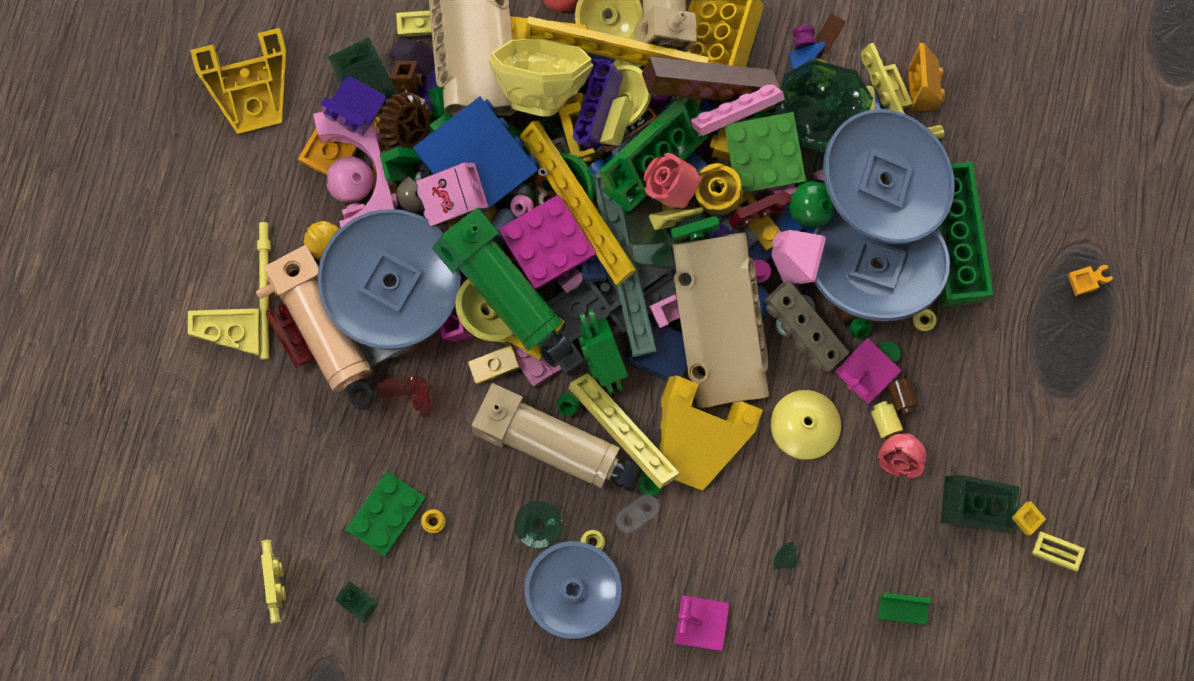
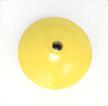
[575,0,643,40]
[616,65,651,127]
[456,279,513,341]
[770,390,841,460]

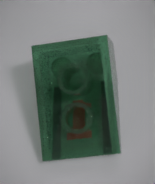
[940,475,1019,534]

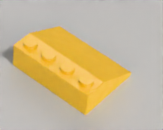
[687,0,764,67]

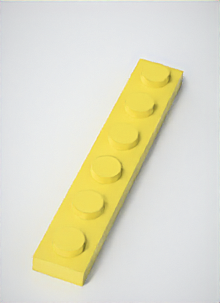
[569,373,679,489]

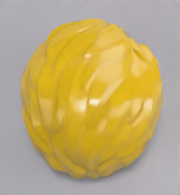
[303,221,340,261]

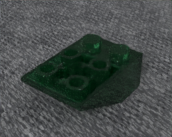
[328,37,397,116]

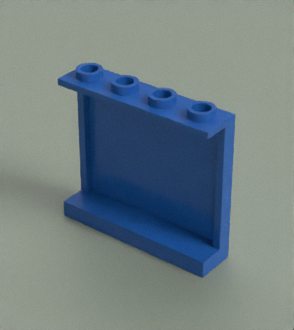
[413,96,539,216]

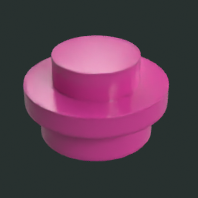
[753,260,771,283]

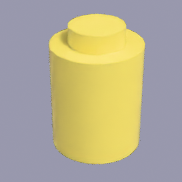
[871,401,903,439]

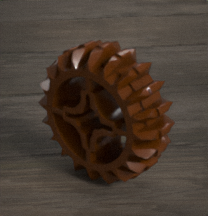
[376,92,433,150]

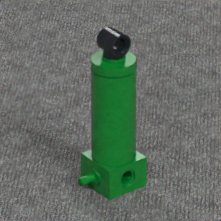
[432,207,574,367]

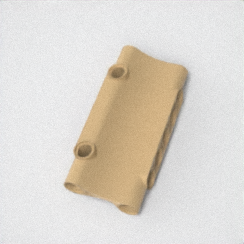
[429,0,516,116]
[672,233,769,408]

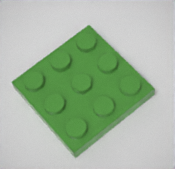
[724,112,806,193]

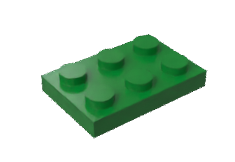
[345,471,426,557]

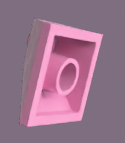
[771,230,826,285]

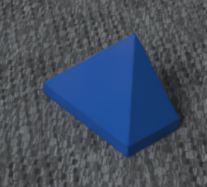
[789,41,826,84]

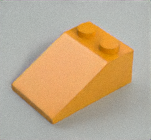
[908,43,945,111]

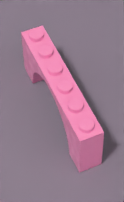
[313,112,398,228]

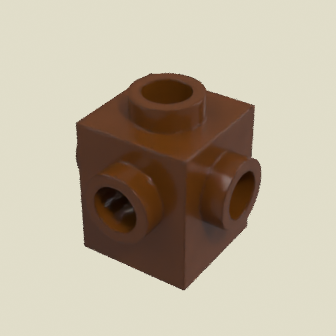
[390,61,426,96]

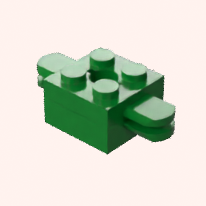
[578,309,628,395]

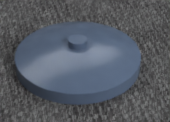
[525,541,622,639]

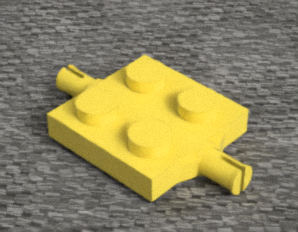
[261,540,286,623]

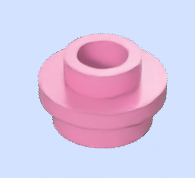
[510,195,533,217]

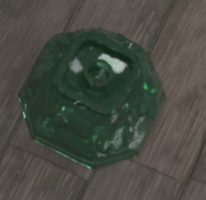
[773,59,873,154]

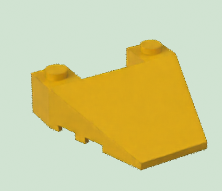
[190,28,287,134]
[660,376,763,491]

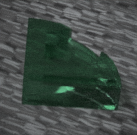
[773,542,797,570]

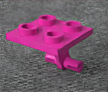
[835,338,902,404]
[674,595,729,651]

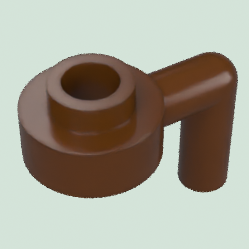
[533,168,557,207]

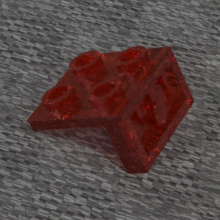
[378,376,431,417]

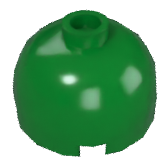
[789,181,836,228]

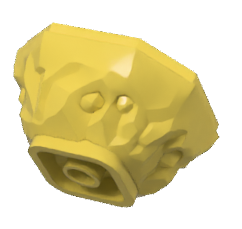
[489,38,593,116]

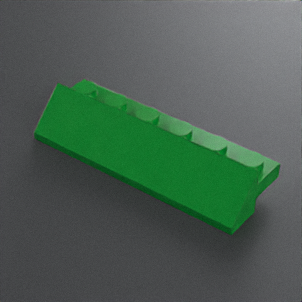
[598,96,714,211]

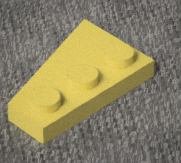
[188,309,260,356]

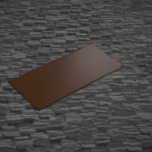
[816,14,846,53]

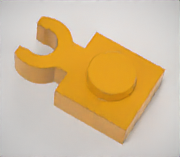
[1067,265,1113,296]

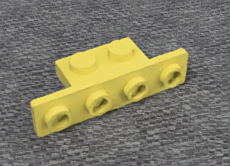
[861,43,913,114]

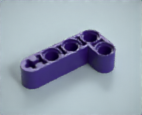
[573,59,623,151]

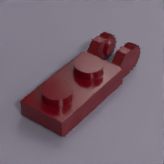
[729,191,792,229]
[266,304,315,368]

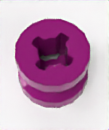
[792,25,817,50]

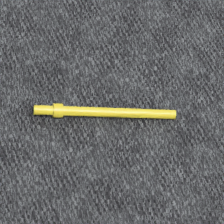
[257,222,271,360]

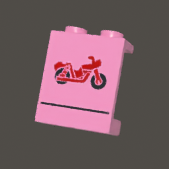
[416,163,489,226]

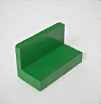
[380,147,421,182]
[878,592,932,626]

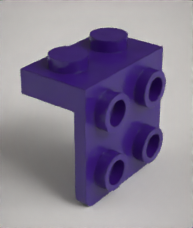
[320,76,386,136]

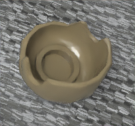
[396,177,425,214]

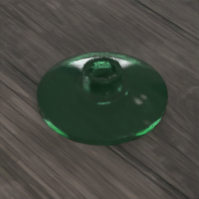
[514,501,562,549]

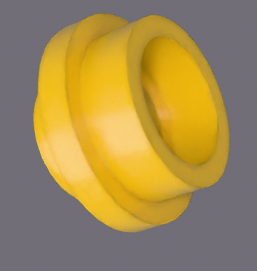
[421,509,445,534]

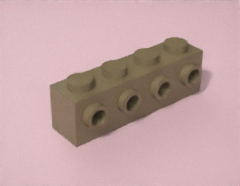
[763,282,849,371]

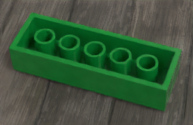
[937,162,993,307]

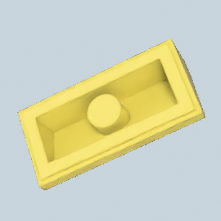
[600,97,634,146]
[649,206,703,230]

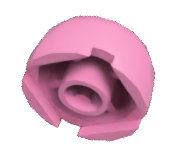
[327,157,374,203]

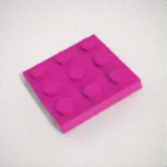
[498,195,596,290]

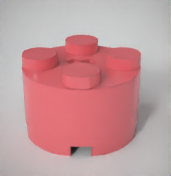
[644,153,701,209]

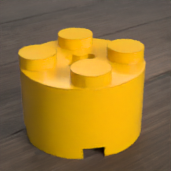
[695,163,743,216]

